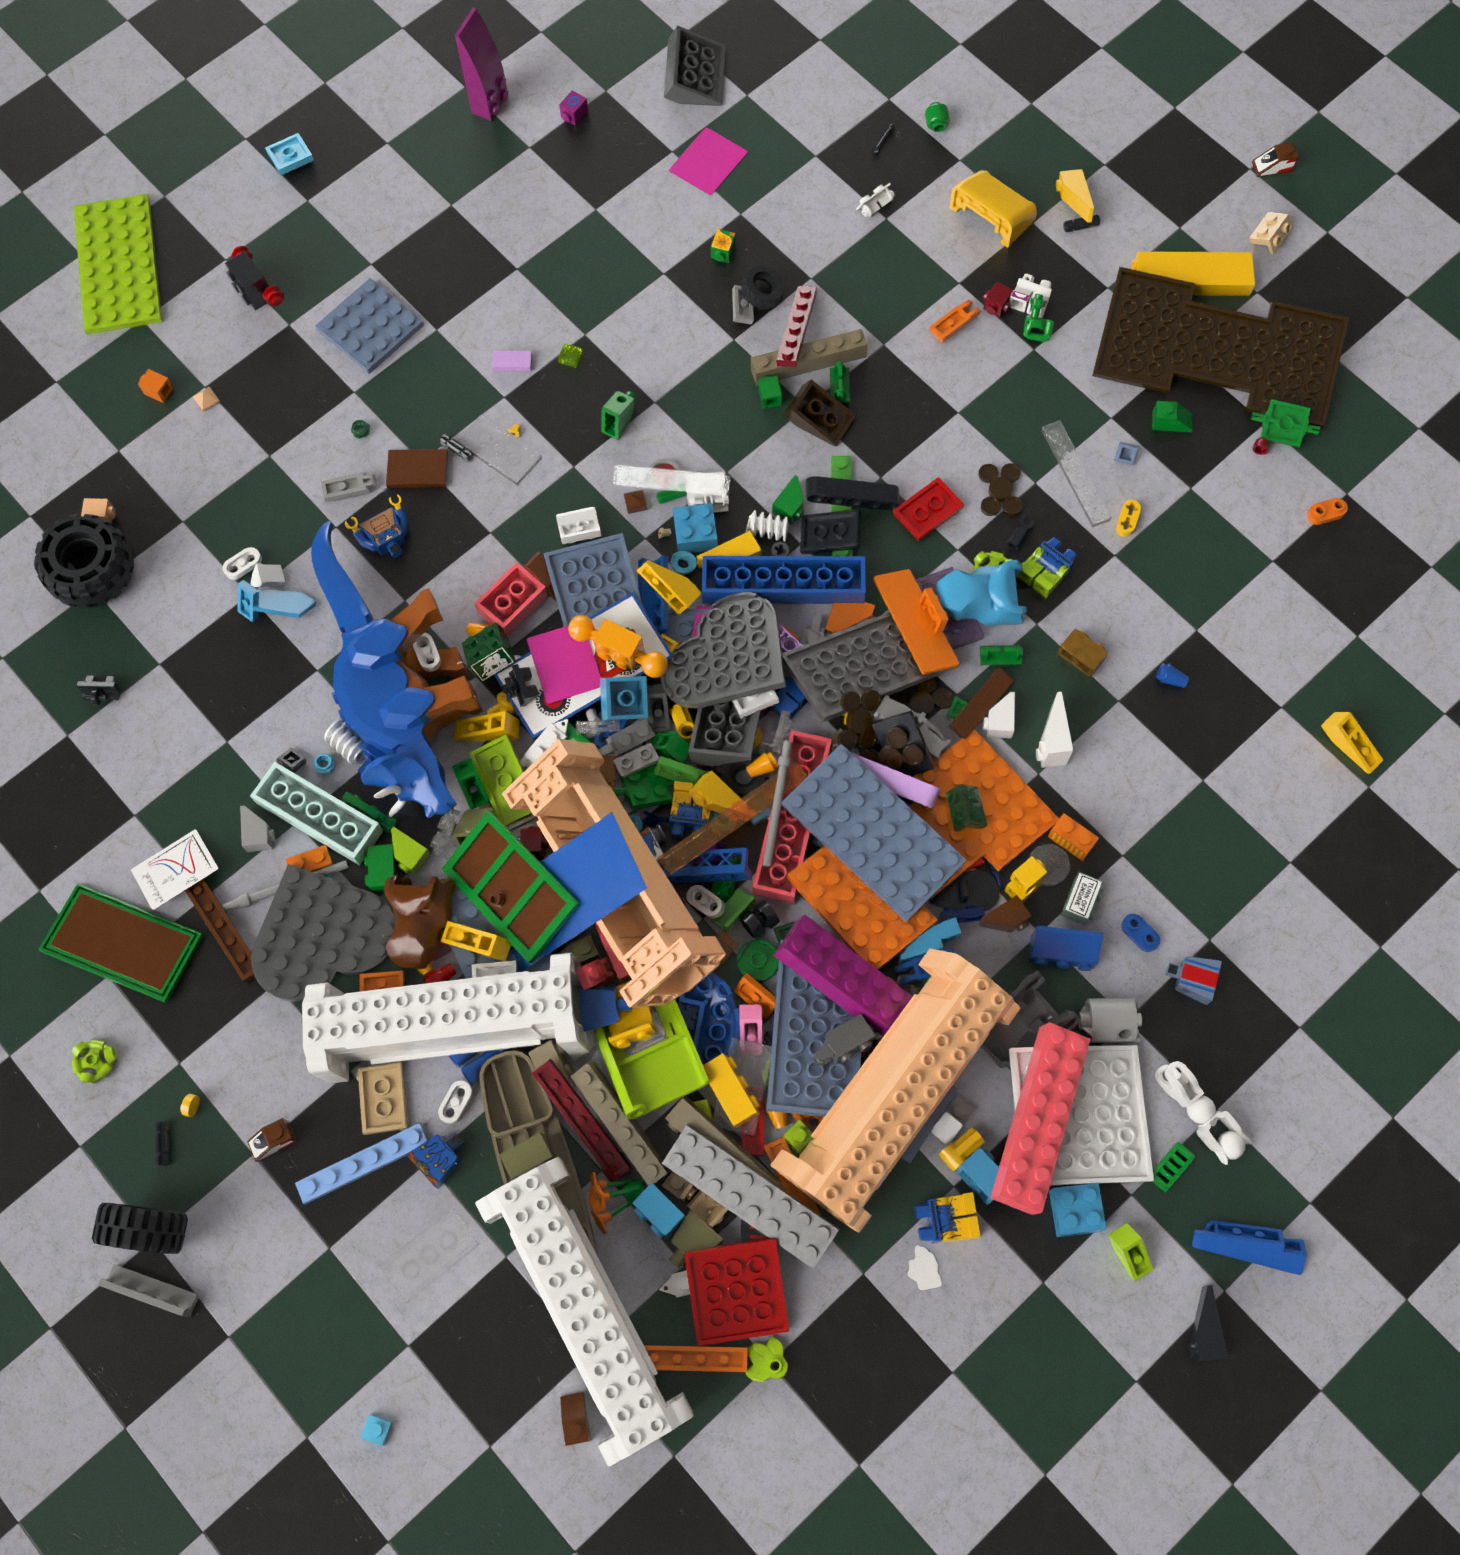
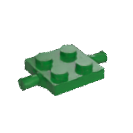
[1251,399,1320,447]
[612,764,675,810]

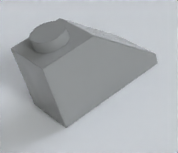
[240,806,275,852]

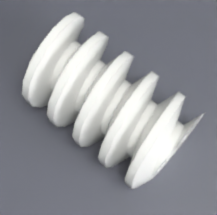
[746,510,789,542]
[324,719,365,765]

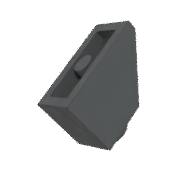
[647,684,671,733]

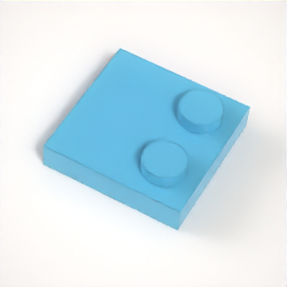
[265,133,314,175]

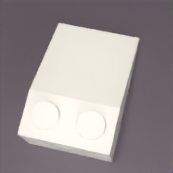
[1036,692,1073,768]

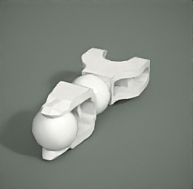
[1155,1061,1251,1165]

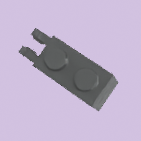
[813,1014,875,1066]

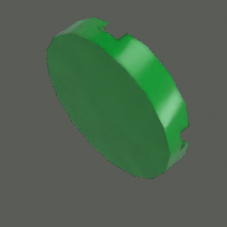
[737,939,779,982]

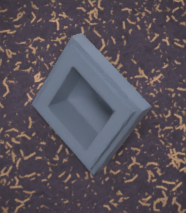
[1114,442,1139,465]

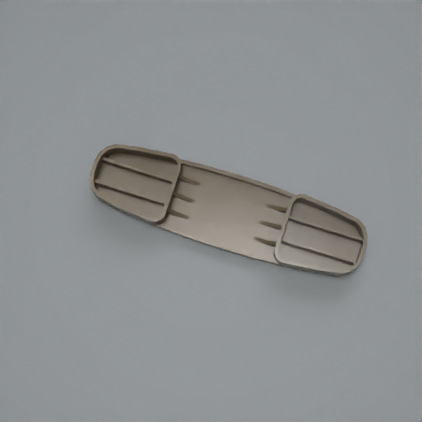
[479,1050,599,1258]

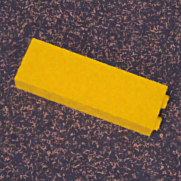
[1131,252,1255,296]

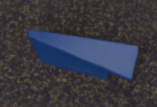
[1192,1220,1307,1275]

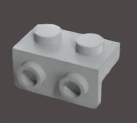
[613,743,659,778]

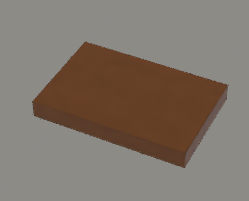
[386,449,448,488]

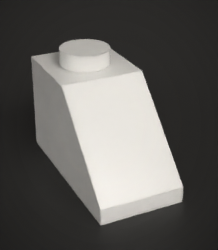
[983,692,1015,738]

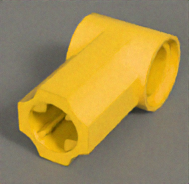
[669,704,694,744]
[938,1127,985,1172]

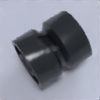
[739,900,780,940]

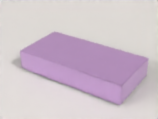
[492,350,532,371]

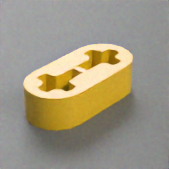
[1116,500,1141,537]

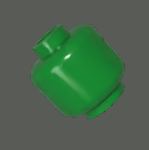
[925,102,950,132]

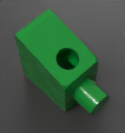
[601,391,636,440]
[452,759,490,809]

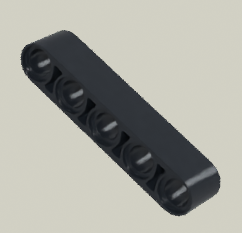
[806,476,900,511]

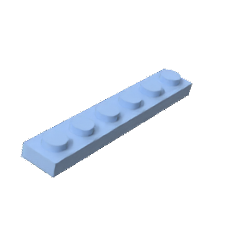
[295,1123,427,1204]

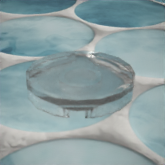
[1029,844,1071,886]

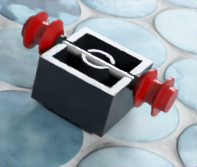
[225,246,284,311]

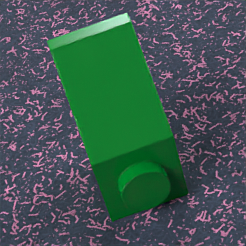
[1152,401,1192,432]
[772,475,804,525]
[648,732,690,763]

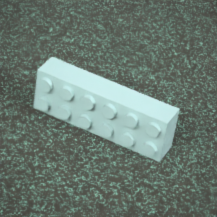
[250,762,383,866]

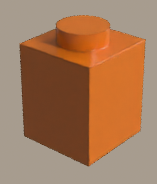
[138,369,174,403]

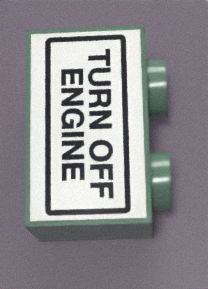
[1060,872,1104,925]

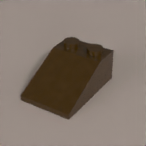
[783,379,856,447]

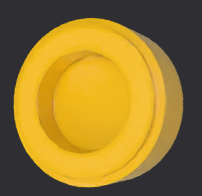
[181,1094,200,1117]

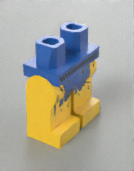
[670,781,712,841]
[914,1192,981,1244]

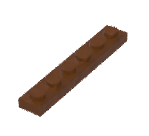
[185,878,255,983]

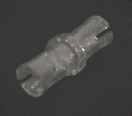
[576,718,619,735]

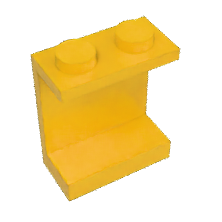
[608,982,657,1049]

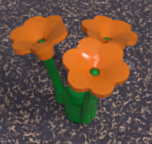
[588,1172,645,1235]

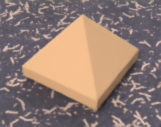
[193,387,220,411]

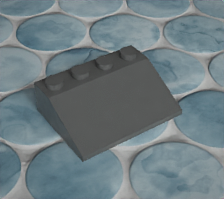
[664,25,726,106]
[688,700,761,766]

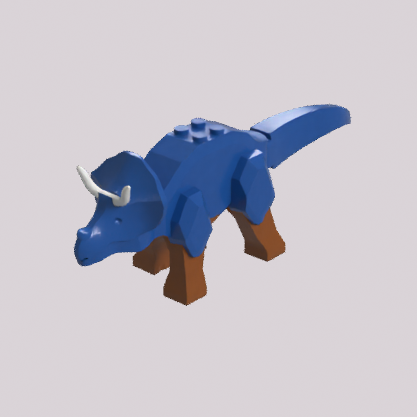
[311,520,483,818]

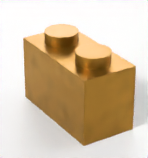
[1057,628,1108,677]

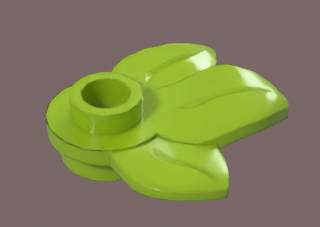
[746,1336,788,1382]

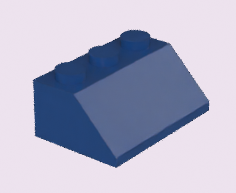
[1029,926,1103,971]

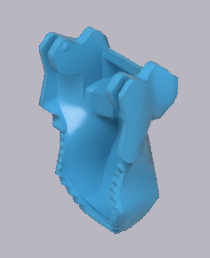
[936,560,1027,627]

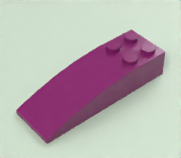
[455,7,508,121]

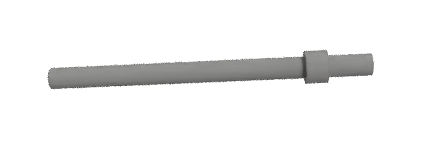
[762,740,792,867]
[223,860,349,912]

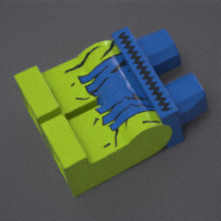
[1018,537,1077,599]

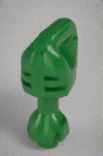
[1023,293,1054,342]

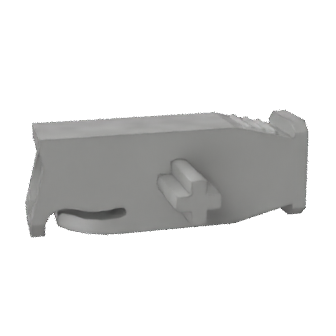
[871,694,951,761]

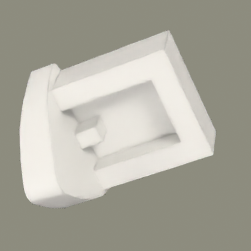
[251,563,285,587]

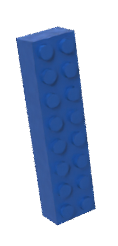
[702,556,866,604]

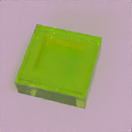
[558,343,583,368]

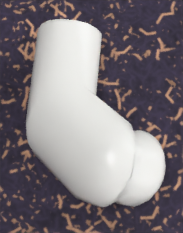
[584,709,599,740]

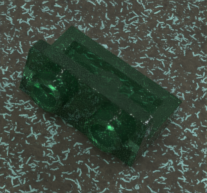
[946,784,987,832]

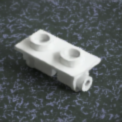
[856,183,895,217]

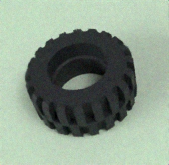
[92,1202,188,1254]

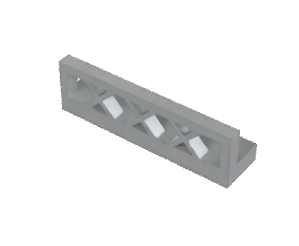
[98,1264,199,1317]

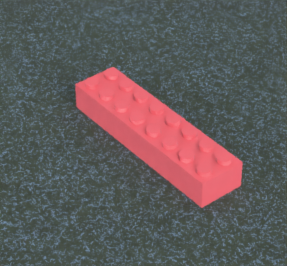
[752,730,832,904]
[990,1022,1090,1215]

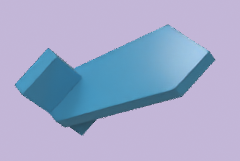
[237,580,316,622]

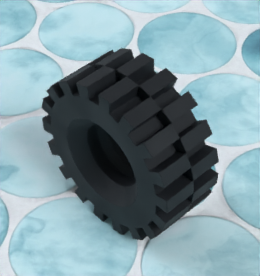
[717,752,770,803]

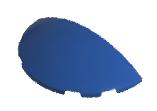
[671,972,740,1065]

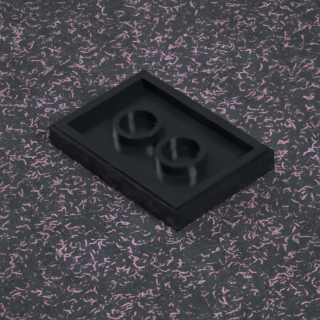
[800,509,861,554]
[872,710,935,776]

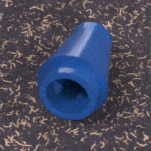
[1156,663,1189,688]

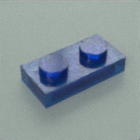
[939,905,985,923]

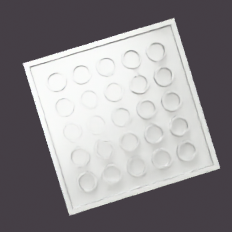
[1009,1045,1154,1185]

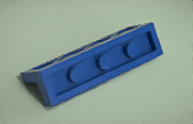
[638,555,669,635]
[665,848,753,884]

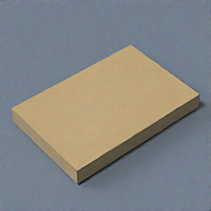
[358,1062,408,1135]

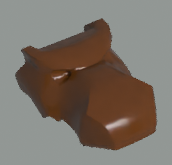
[384,875,455,969]

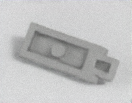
[321,472,377,502]

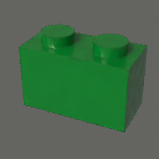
[364,844,398,893]

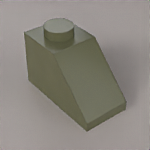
[558,935,600,966]

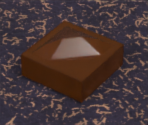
[624,490,647,514]

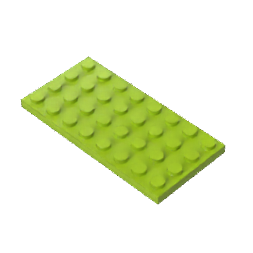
[74,194,162,335]

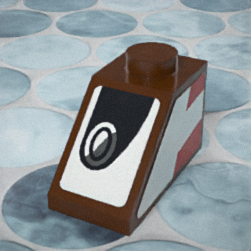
[1252,142,1299,177]
[247,1118,298,1162]

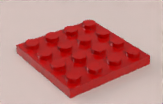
[684,1238,790,1346]

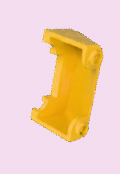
[949,170,1037,248]

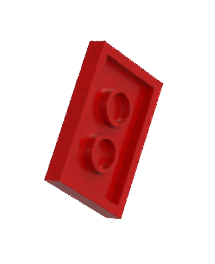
[893,477,964,542]

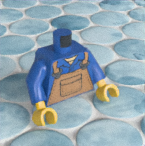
[345,494,409,558]

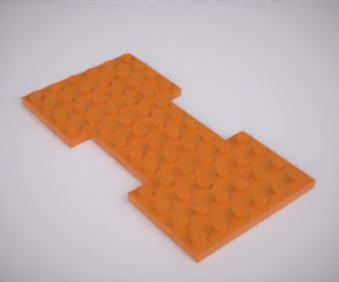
[786,729,1059,970]

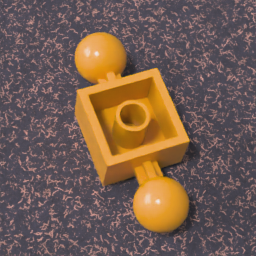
[568,615,668,678]

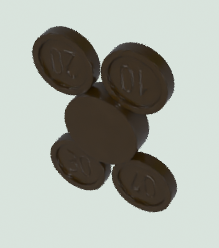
[978,463,1023,516]
[896,677,954,717]
[837,689,881,751]
[860,727,924,770]

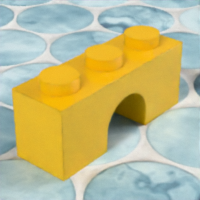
[1004,856,1047,903]

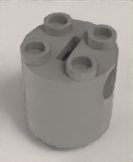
[1078,998,1142,1043]

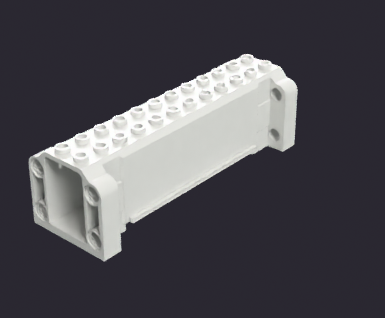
[302,953,590,1084]
[475,1157,694,1466]

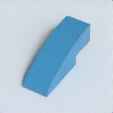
[899,917,961,965]

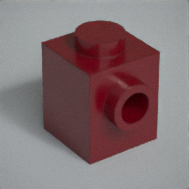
[983,282,1013,318]
[517,826,549,860]

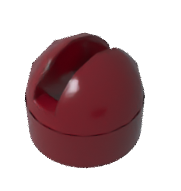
[1252,437,1270,455]

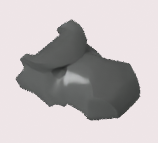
[980,970,1081,1068]

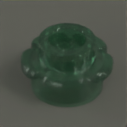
[351,420,370,439]

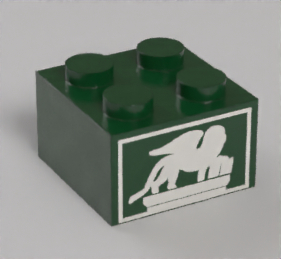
[461,622,516,682]

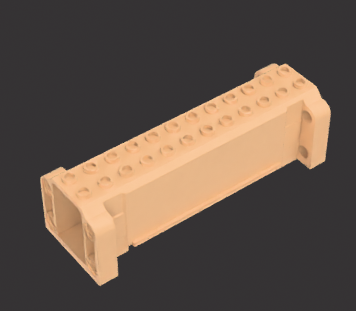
[502,739,726,1008]
[770,949,1021,1233]

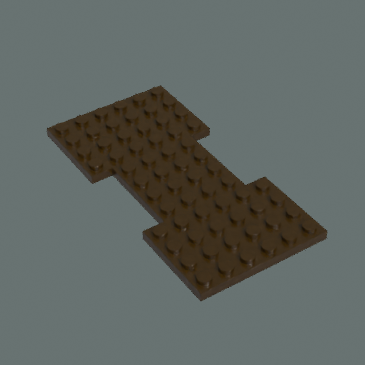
[1092,267,1349,429]

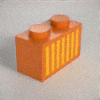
[1048,813,1099,861]

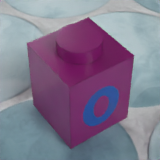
[559,90,588,126]

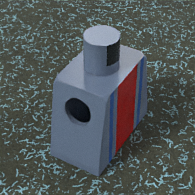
[1165,956,1222,1005]

